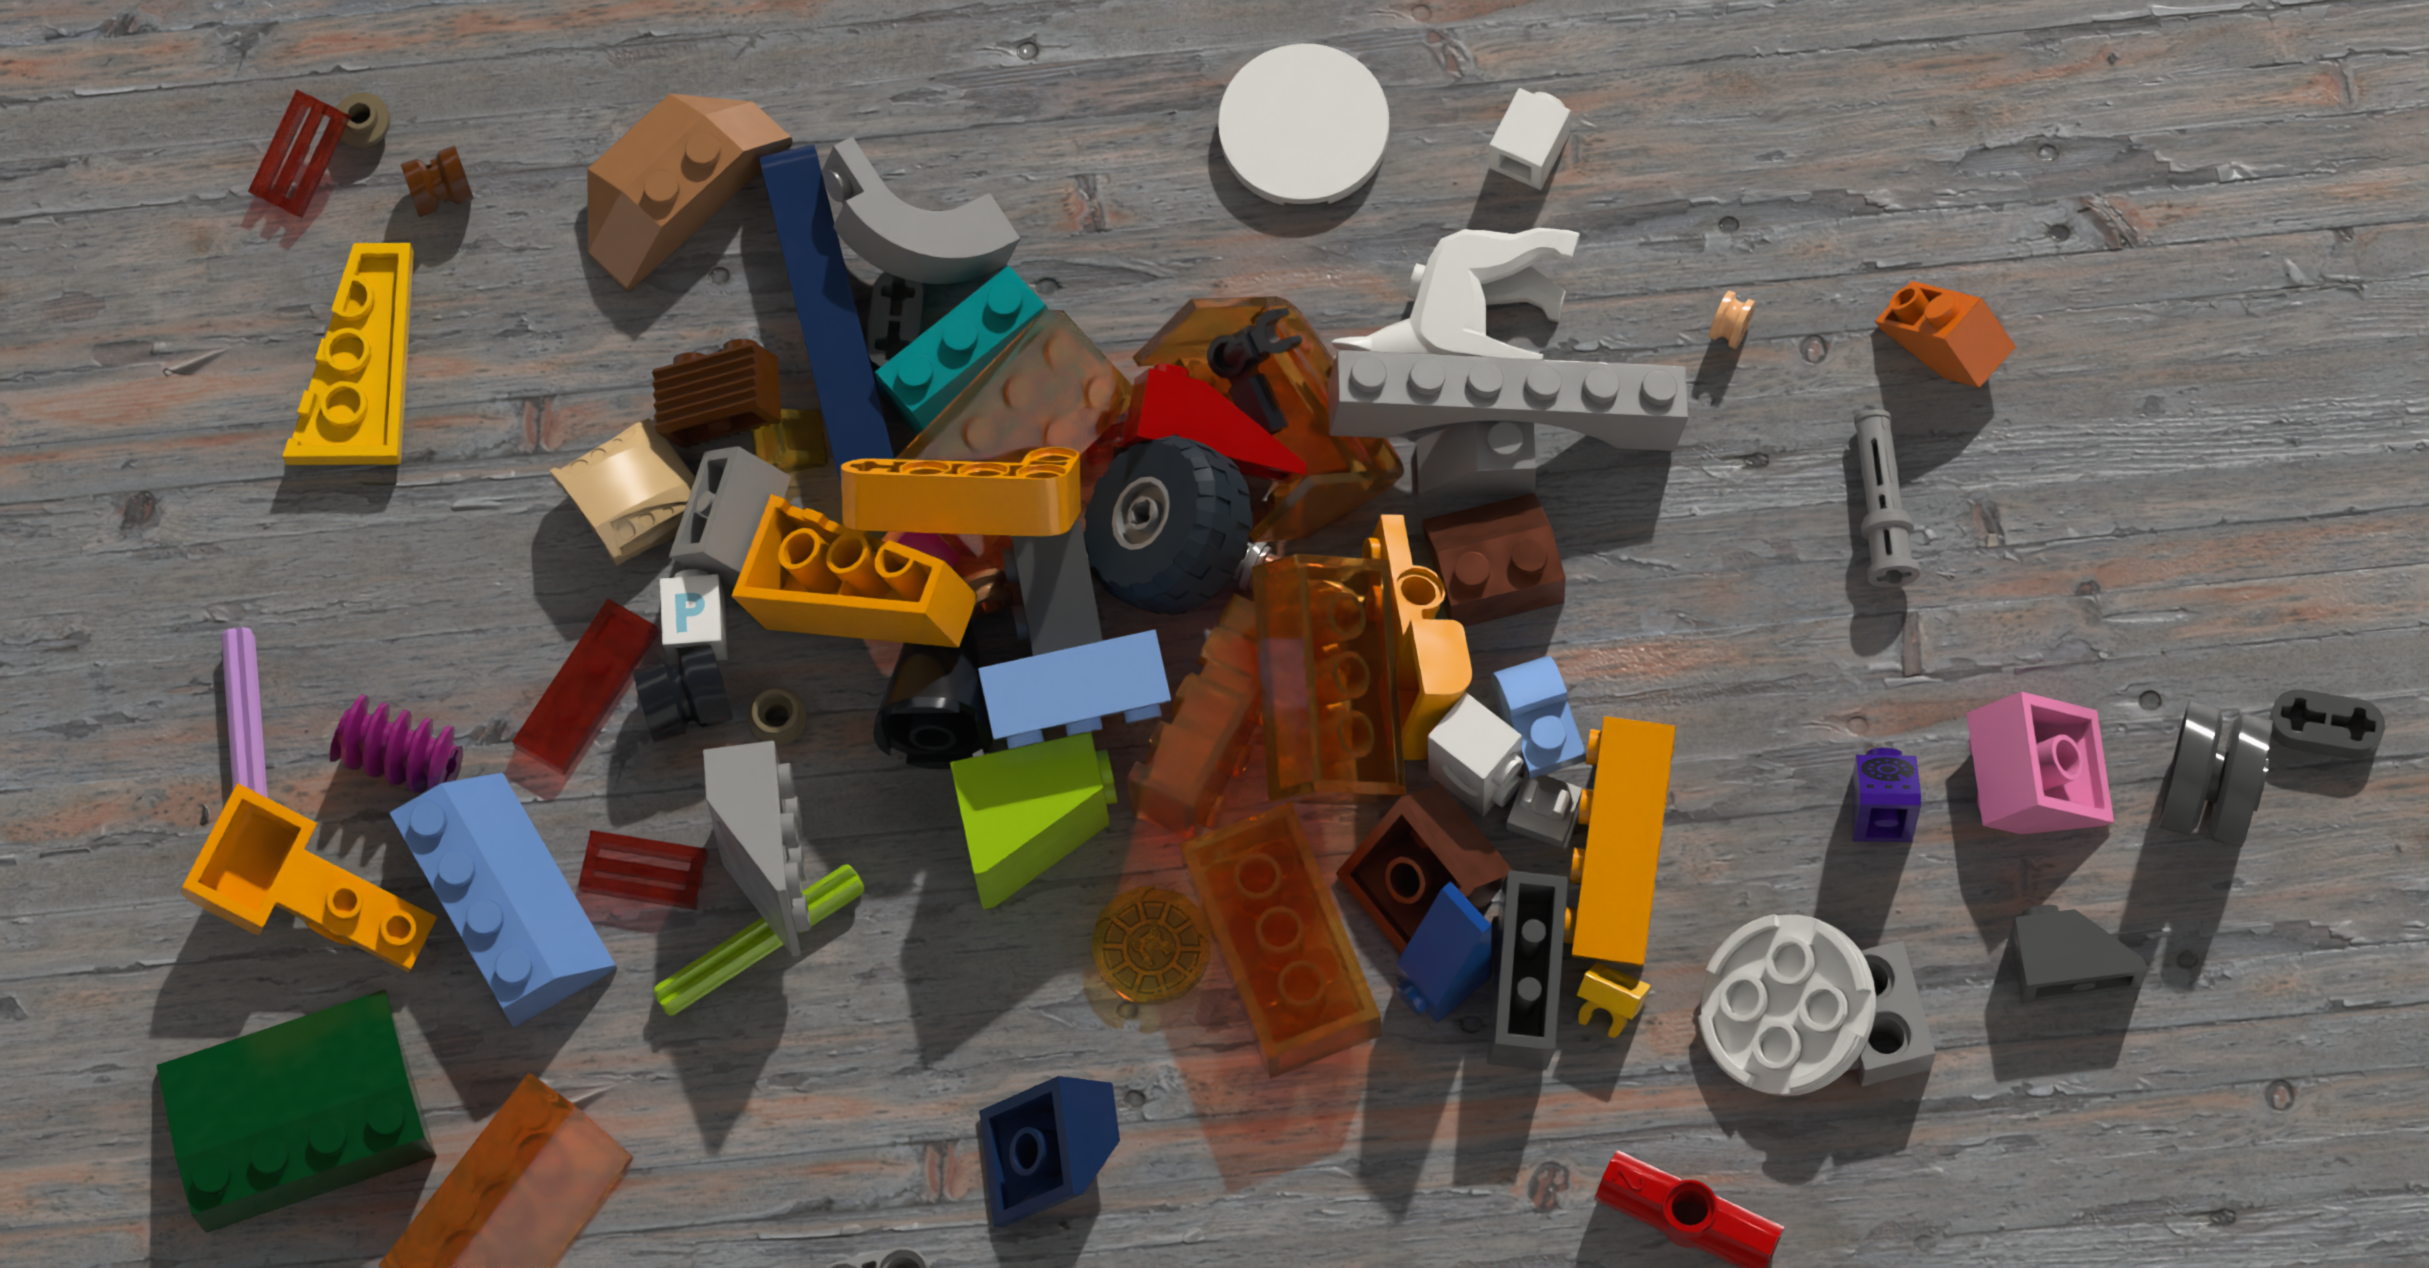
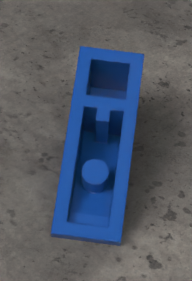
[1396,881,1492,1023]

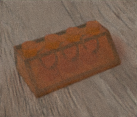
[378,1072,633,1268]

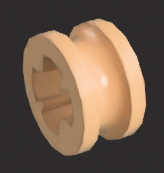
[1708,290,1756,349]

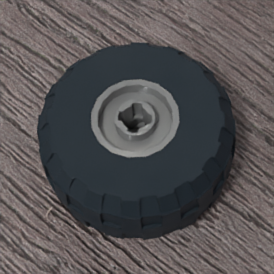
[1083,434,1253,616]

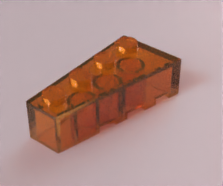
[1127,593,1304,843]

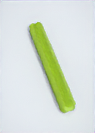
[653,864,864,1016]

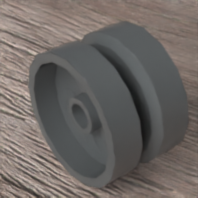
[2159,700,2273,847]

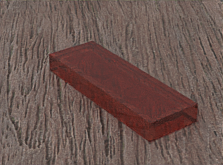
[512,598,659,776]

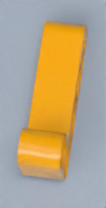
[841,447,1081,536]

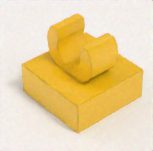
[1577,962,1651,1038]

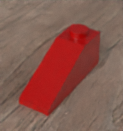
[1122,363,1307,485]

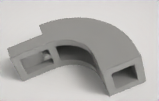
[821,136,1021,284]

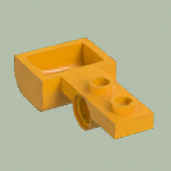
[1362,515,1472,760]
[180,783,437,973]

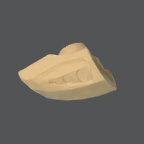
[549,418,695,566]

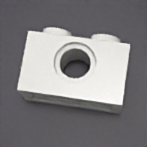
[1428,692,1523,817]

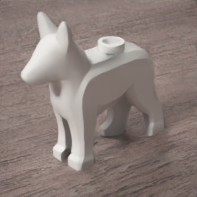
[1331,228,1580,362]

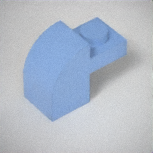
[1491,655,1586,779]

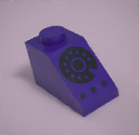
[1852,748,1921,842]

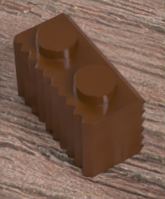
[652,339,782,448]

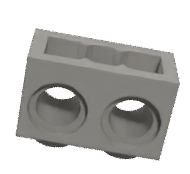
[1847,940,1936,1087]

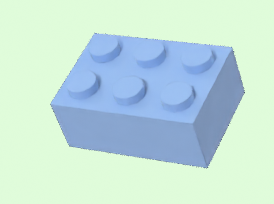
[978,629,1171,749]

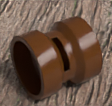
[401,146,474,217]

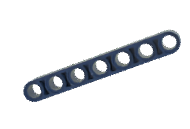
[759,143,894,485]

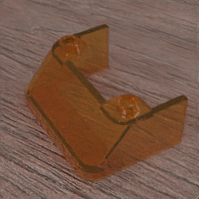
[1132,296,1404,543]

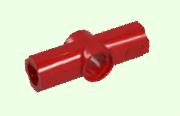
[1594,1150,1784,1268]

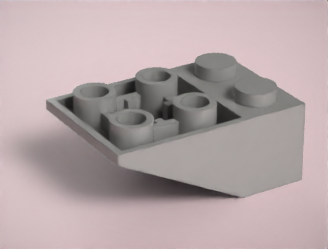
[703,741,810,956]

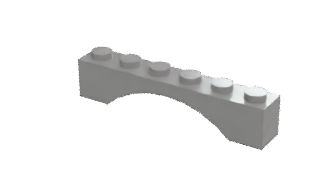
[1328,350,1689,451]

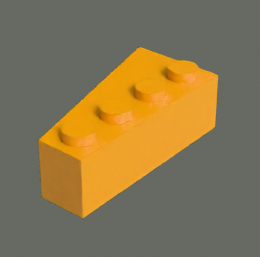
[732,494,978,648]
[1563,716,1676,967]

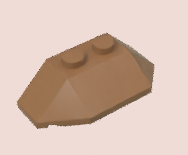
[587,94,793,293]

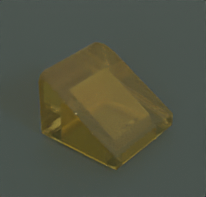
[751,409,828,474]

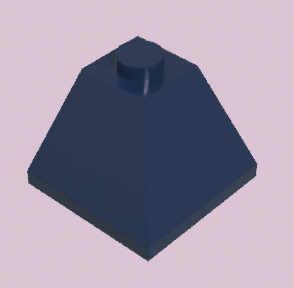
[979,1076,1120,1228]

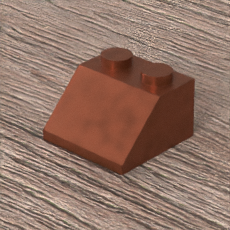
[1422,493,1566,627]
[1335,784,1514,954]

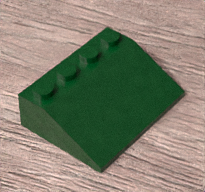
[156,989,436,1233]

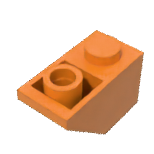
[1875,281,2016,388]

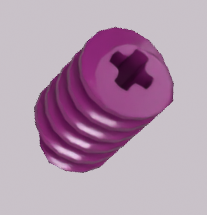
[329,694,463,793]

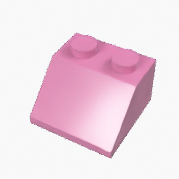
[1966,691,2114,835]

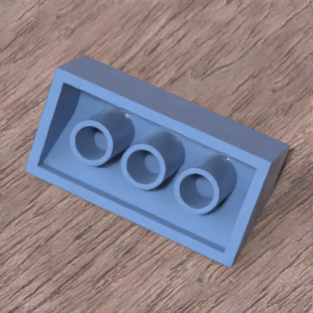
[389,773,617,1028]

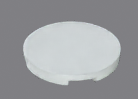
[1218,43,1389,206]
[1698,914,1876,1096]

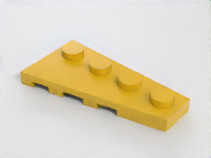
[282,243,414,465]

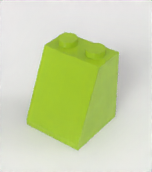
[950,732,1118,910]

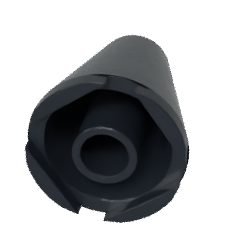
[873,616,992,769]

